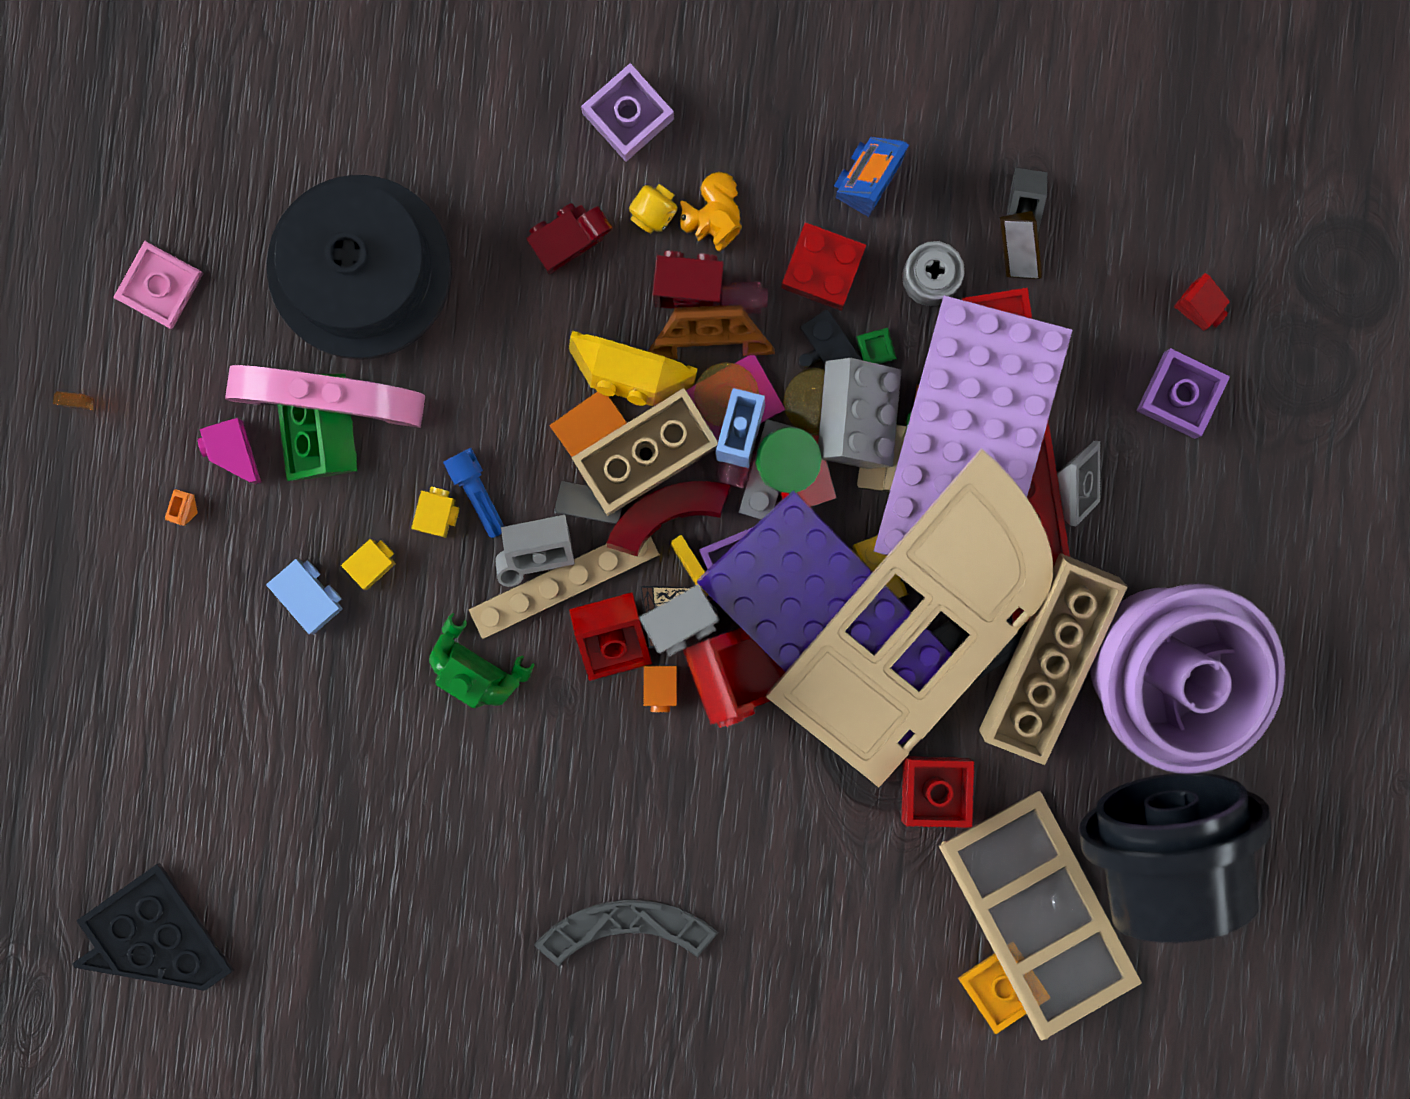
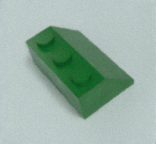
[277,374,358,481]

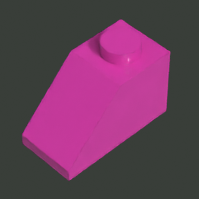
[198,418,261,484]

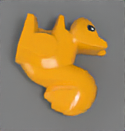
[680,172,742,252]

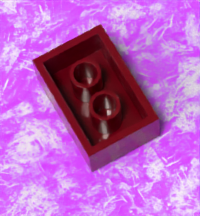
[653,251,723,309]

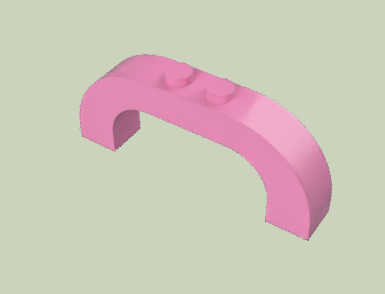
[225,365,425,428]

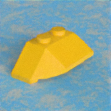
[569,331,698,406]

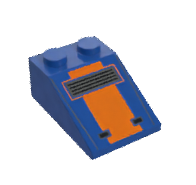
[834,137,909,217]

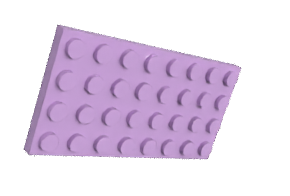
[873,295,1072,555]

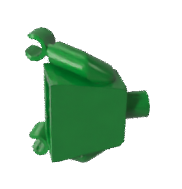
[429,613,534,708]

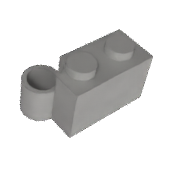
[495,515,575,587]

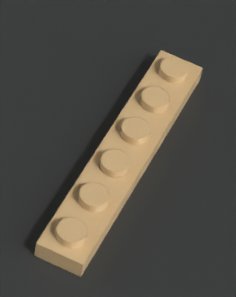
[469,536,659,639]

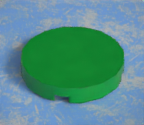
[756,427,822,493]

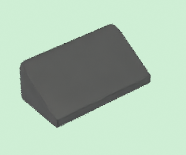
[554,481,623,525]

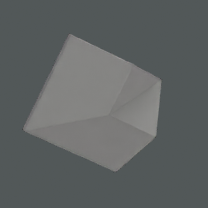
[1057,441,1100,526]

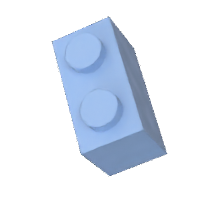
[716,388,765,468]
[266,559,343,634]

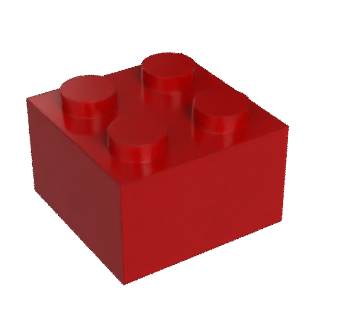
[781,222,866,311]
[901,756,974,828]

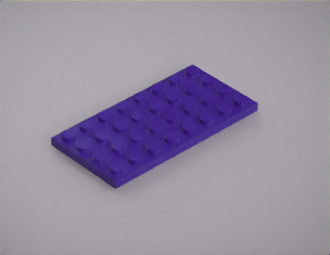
[697,490,953,745]

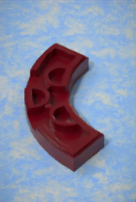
[606,481,731,557]

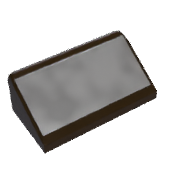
[999,211,1042,279]

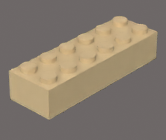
[979,553,1127,765]

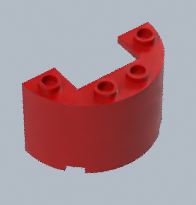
[683,628,785,728]

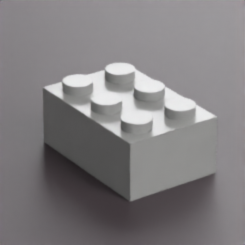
[818,358,901,469]
[639,584,719,656]

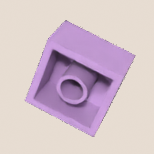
[581,63,674,162]

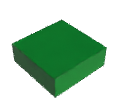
[856,328,897,364]

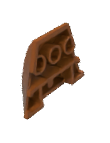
[647,305,775,359]

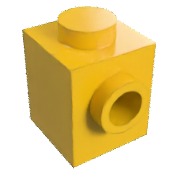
[411,487,459,538]

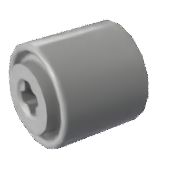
[902,241,965,306]

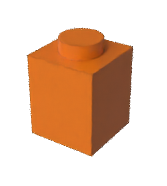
[644,666,677,712]

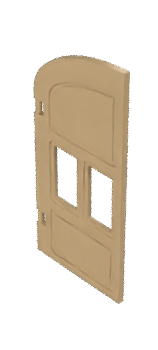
[766,448,1053,787]

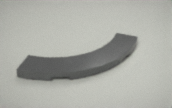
[534,899,719,966]

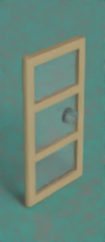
[939,791,1142,1040]

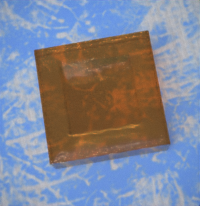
[53,391,94,411]

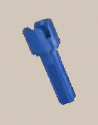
[443,448,505,538]

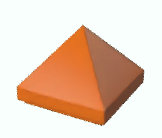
[165,489,198,526]

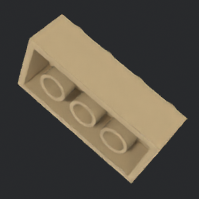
[572,388,718,516]

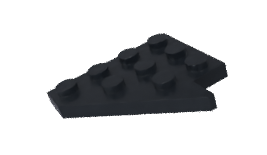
[72,863,234,991]

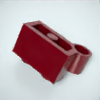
[526,203,613,275]

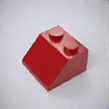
[569,592,652,681]

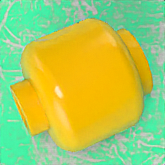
[629,184,677,234]

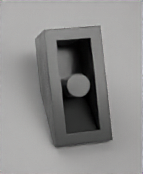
[1006,168,1048,232]

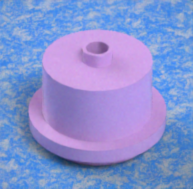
[1090,584,1285,773]

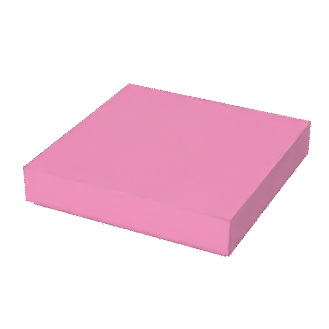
[113,241,203,329]

